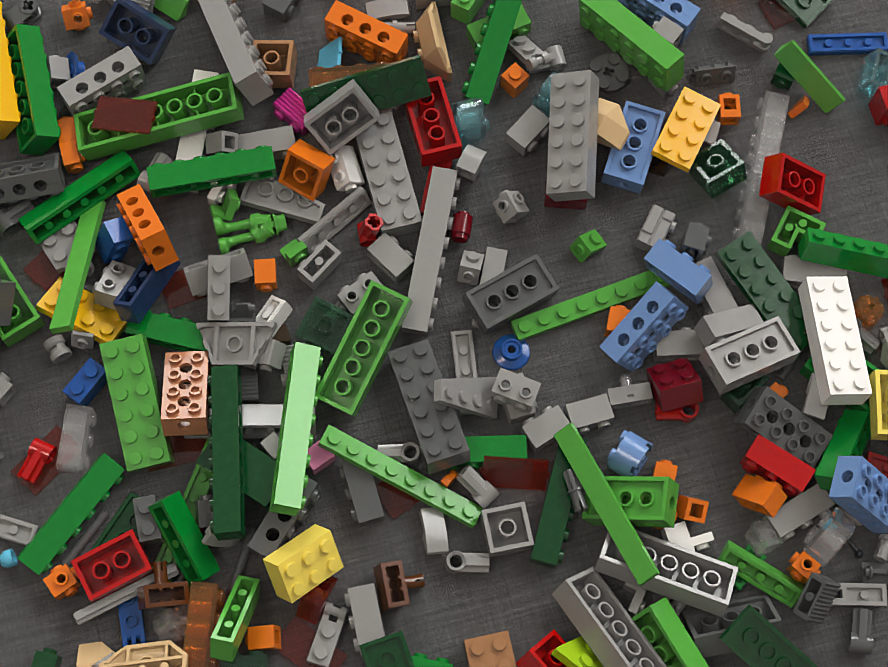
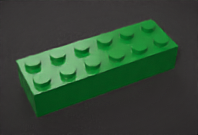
[6,24,61,155]

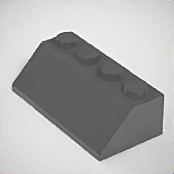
[682,594,782,658]

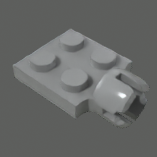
[39,220,95,277]

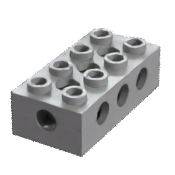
[57,46,147,116]
[699,316,800,395]

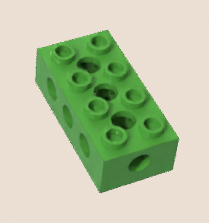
[582,476,679,528]

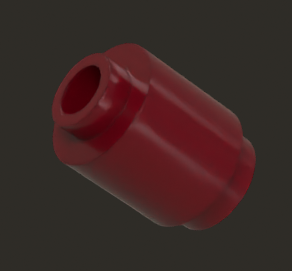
[450,211,473,243]

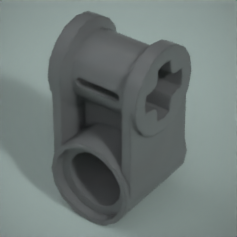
[3,0,42,31]

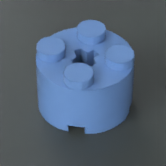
[607,430,653,476]

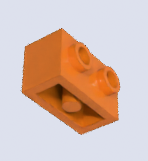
[732,474,788,518]

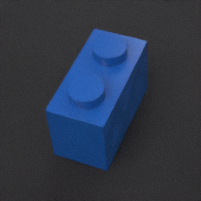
[95,217,133,264]
[63,357,107,410]

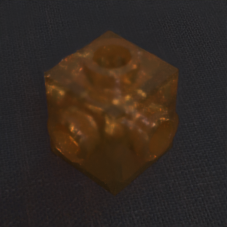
[853,295,884,327]

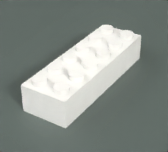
[798,276,872,405]

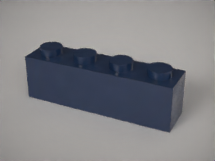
[113,259,181,324]

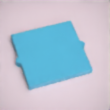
[317,37,343,81]

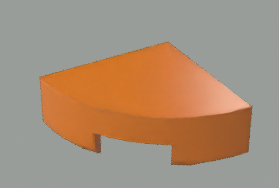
[787,95,810,118]
[440,470,459,489]

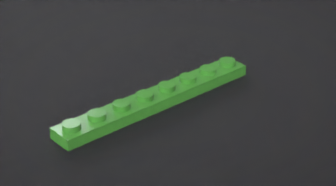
[510,270,671,342]
[318,425,483,528]

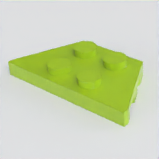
[551,636,604,667]

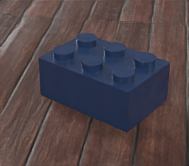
[98,0,176,65]

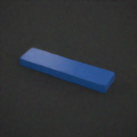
[806,32,888,56]

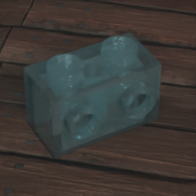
[857,48,888,98]

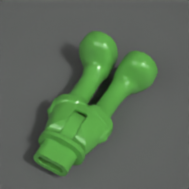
[213,213,288,255]

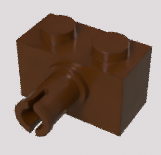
[373,560,425,611]
[137,561,190,610]

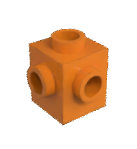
[61,0,93,31]
[786,549,823,584]
[42,564,81,601]

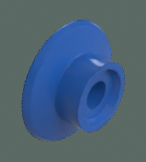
[66,51,85,79]
[492,334,530,370]

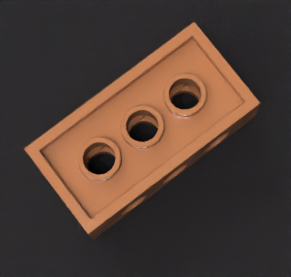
[161,351,211,436]

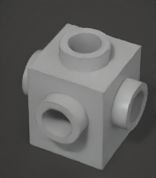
[492,190,530,224]

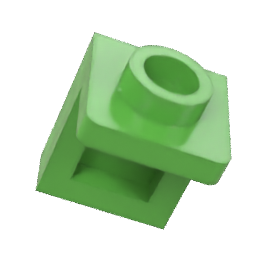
[209,188,241,221]
[569,229,607,263]
[280,239,308,267]

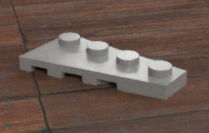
[240,177,325,224]
[434,377,498,420]

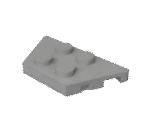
[196,321,277,366]

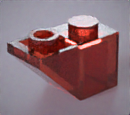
[296,576,338,625]

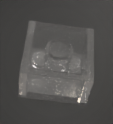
[803,507,857,567]

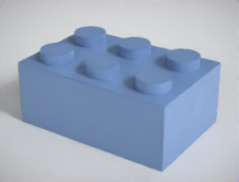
[644,238,713,305]

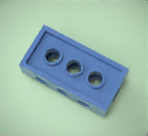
[617,0,701,45]
[601,100,666,194]
[599,281,689,372]
[829,456,888,534]

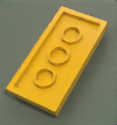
[651,86,721,173]
[36,277,128,343]

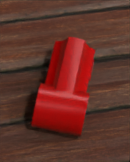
[357,213,383,247]
[655,402,699,423]
[17,438,57,485]

